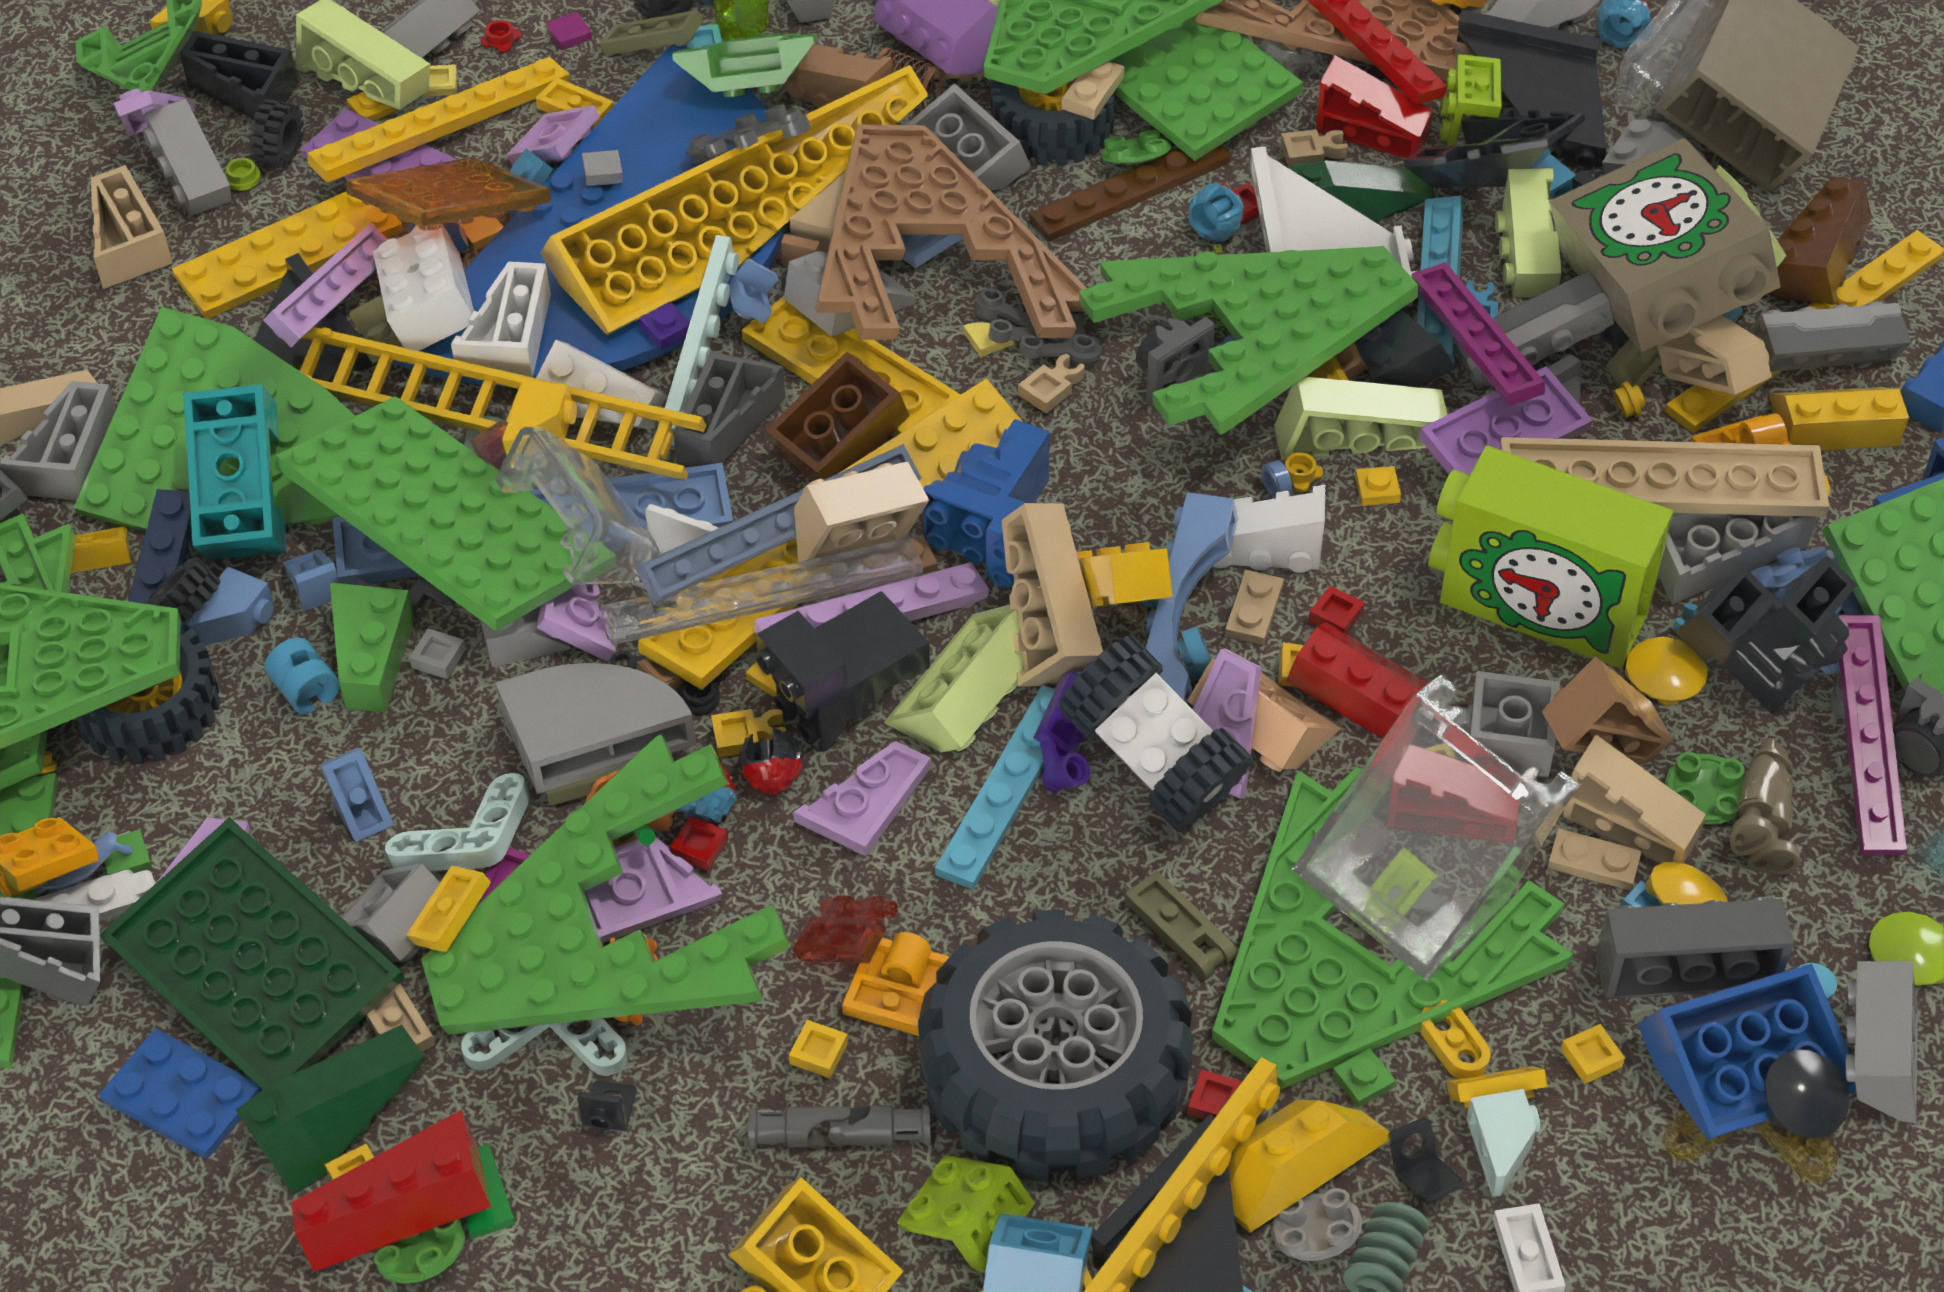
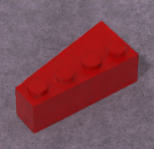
[291,1109,491,1272]

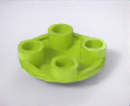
[1869,912,1944,986]

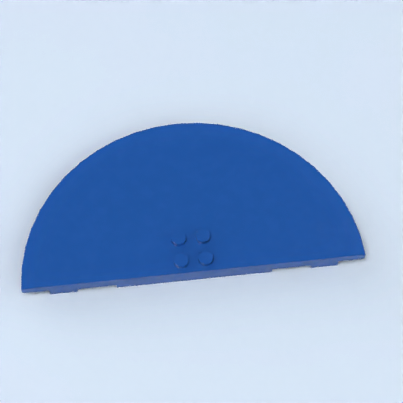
[392,44,788,386]

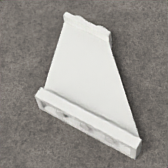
[1250,146,1417,307]

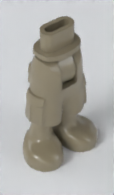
[1730,738,1800,875]

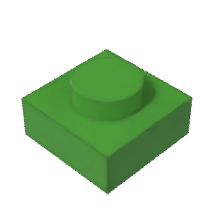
[1332,1048,1396,1108]

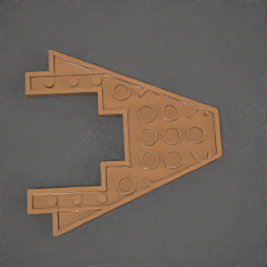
[1195,0,1474,81]
[815,124,1087,340]

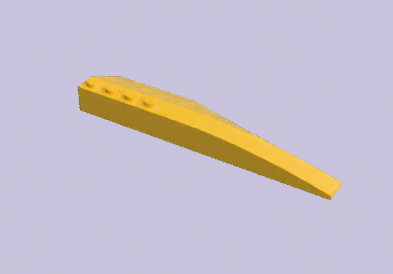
[540,65,928,335]

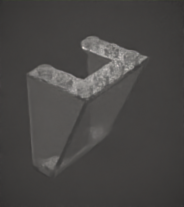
[1292,675,1579,981]

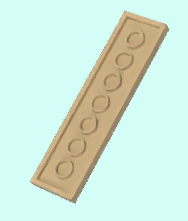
[1499,437,1829,517]

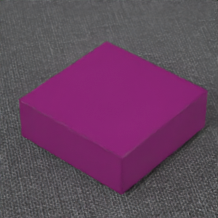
[546,12,592,51]

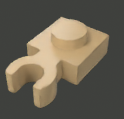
[1281,129,1348,168]
[1018,354,1085,414]

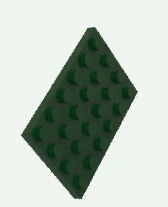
[99,817,405,1091]

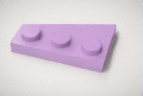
[793,741,931,856]

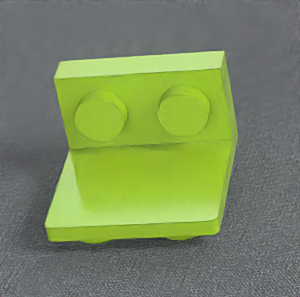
[1439,54,1501,146]
[897,1155,1035,1273]

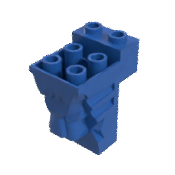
[922,419,1050,588]

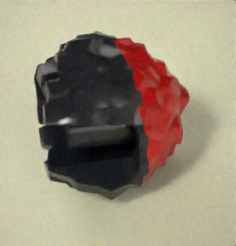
[738,728,805,795]

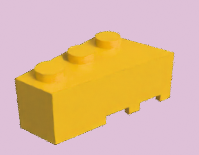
[1076,542,1173,607]

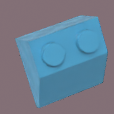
[983,1213,1092,1292]

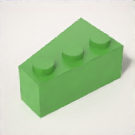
[330,582,415,713]

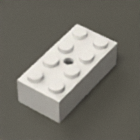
[373,219,474,351]

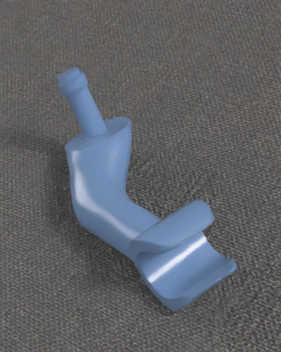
[36,832,132,894]

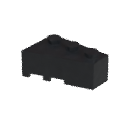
[180,31,298,120]
[1355,309,1456,387]

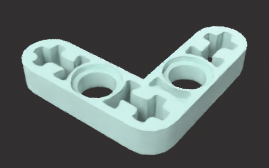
[385,773,531,871]
[461,1018,627,1076]

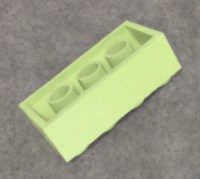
[884,605,1023,752]

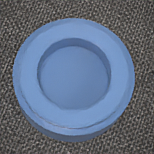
[1261,460,1292,499]

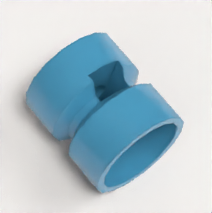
[264,637,340,715]

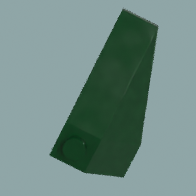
[1289,160,1436,223]
[235,1025,426,1195]

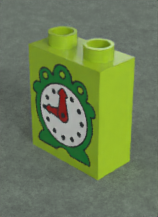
[1428,445,1674,669]

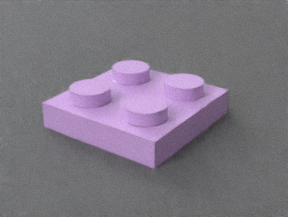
[506,105,600,165]

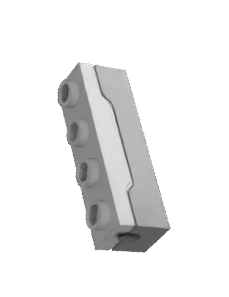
[1452,271,1614,389]
[1748,301,1912,372]

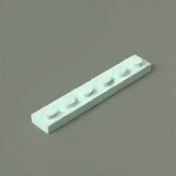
[665,235,739,446]

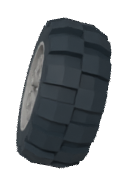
[918,909,1194,1182]

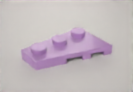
[114,89,196,136]
[537,575,616,661]
[1193,649,1262,799]

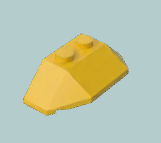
[1228,1100,1390,1233]

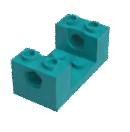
[183,384,287,561]

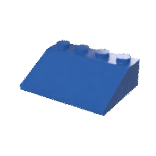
[1638,964,1857,1140]

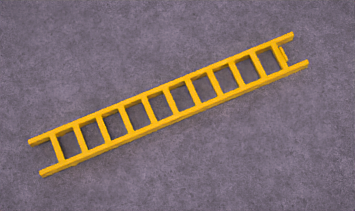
[300,327,706,481]

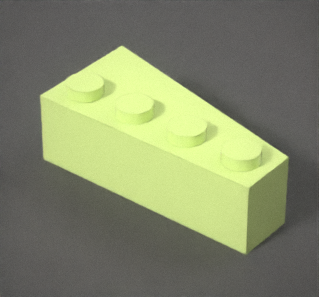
[296,0,430,110]
[1274,377,1448,460]

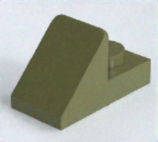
[349,296,403,364]

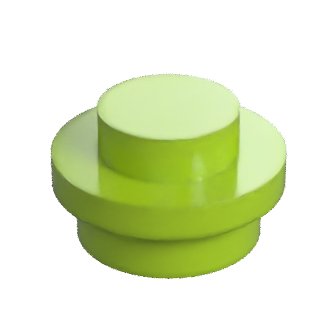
[224,158,261,191]

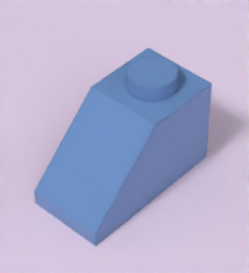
[183,567,274,646]

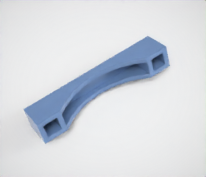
[1144,492,1238,707]

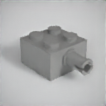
[1427,671,1560,777]

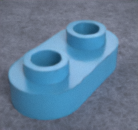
[1177,626,1212,681]

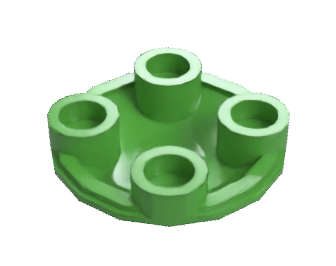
[1101,130,1171,165]
[1665,752,1745,825]
[374,1219,465,1284]

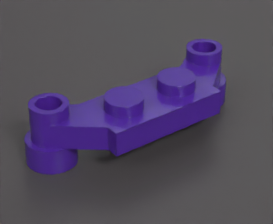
[1033,670,1090,792]

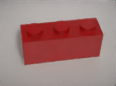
[1286,622,1431,742]

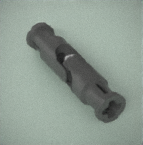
[748,1104,931,1149]

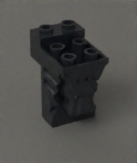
[1675,556,1857,714]
[755,591,930,753]

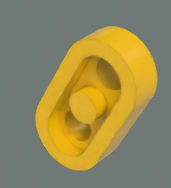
[1420,1000,1491,1079]

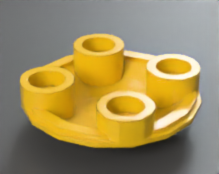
[1625,637,1708,706]
[1645,862,1728,905]

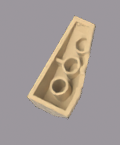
[0,370,97,446]

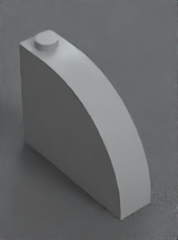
[495,663,697,794]

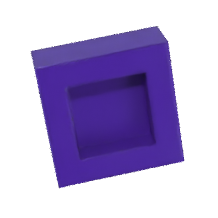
[639,302,690,350]

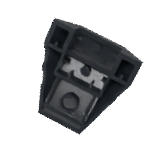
[1403,108,1586,192]

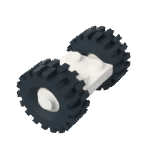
[1058,635,1254,832]

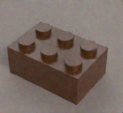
[765,351,909,482]

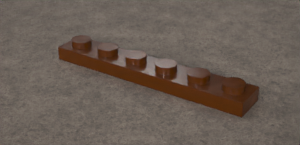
[1029,145,1231,242]

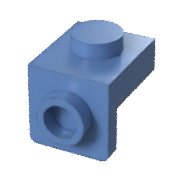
[729,259,778,324]

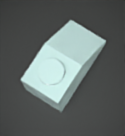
[1466,1089,1540,1197]

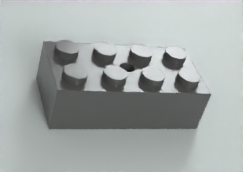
[1595,897,1794,999]

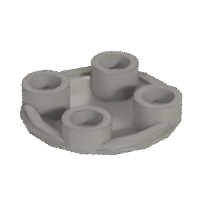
[1271,1188,1363,1261]

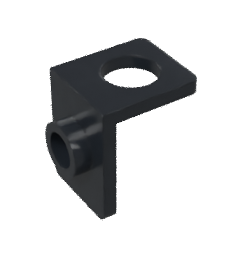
[577,1080,637,1131]
[1388,1117,1464,1203]

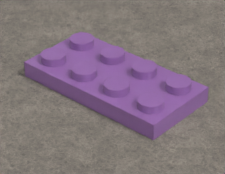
[300,108,458,210]
[1419,366,1593,474]

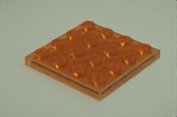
[346,157,551,230]

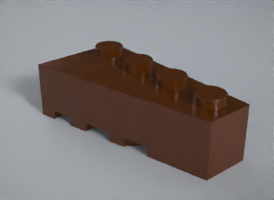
[1767,177,1872,305]

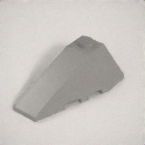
[1486,0,1600,30]

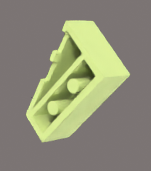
[1495,168,1561,298]

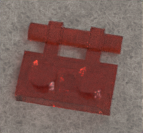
[792,895,898,963]

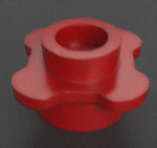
[480,20,521,53]

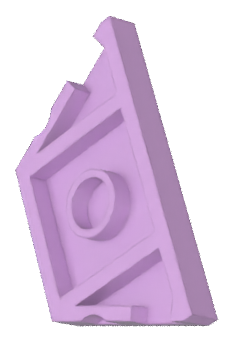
[585,837,722,943]

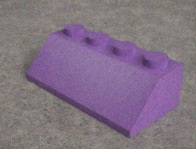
[873,0,998,74]

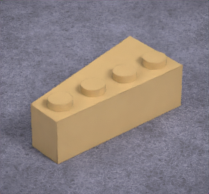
[1002,503,1103,687]

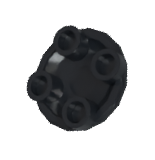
[1764,1050,1850,1138]

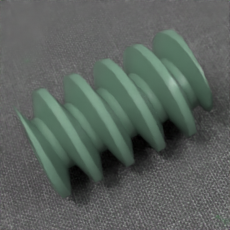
[1343,1202,1430,1292]

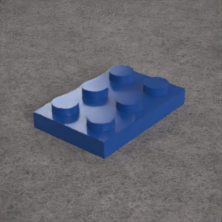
[99,1028,262,1160]

